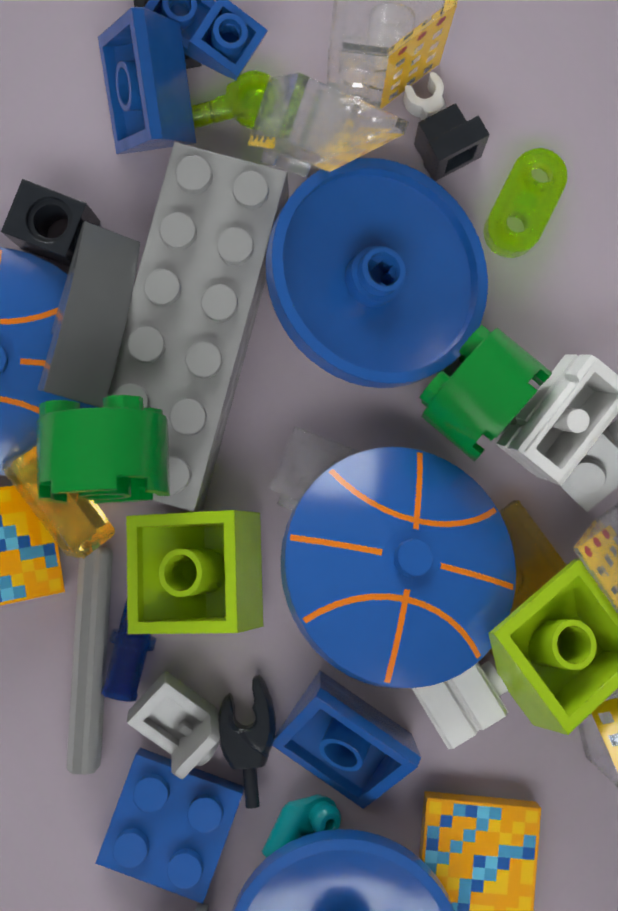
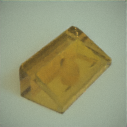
[2,444,115,559]

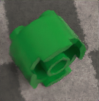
[419,325,552,462]
[37,395,170,504]

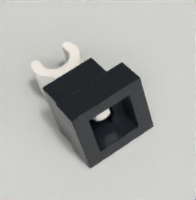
[403,72,490,181]

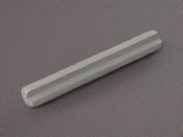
[66,546,113,775]

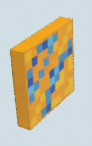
[0,482,65,606]
[419,791,541,911]

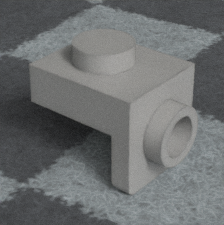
[559,419,618,512]
[127,671,220,780]

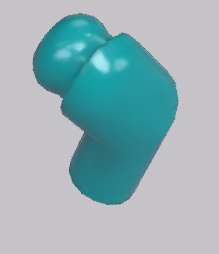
[262,794,341,858]

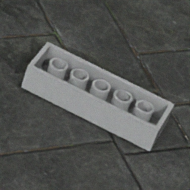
[108,142,289,512]

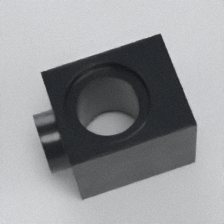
[1,179,101,267]

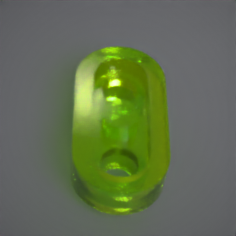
[483,148,568,258]

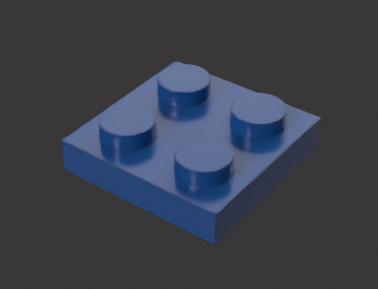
[95,747,244,904]

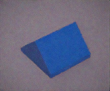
[98,7,196,154]
[272,670,421,809]

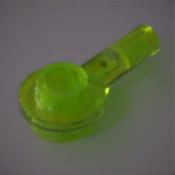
[191,70,283,129]

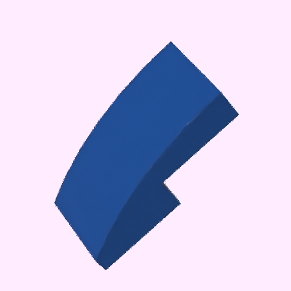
[144,0,268,80]

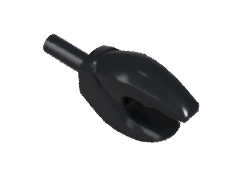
[218,675,276,809]

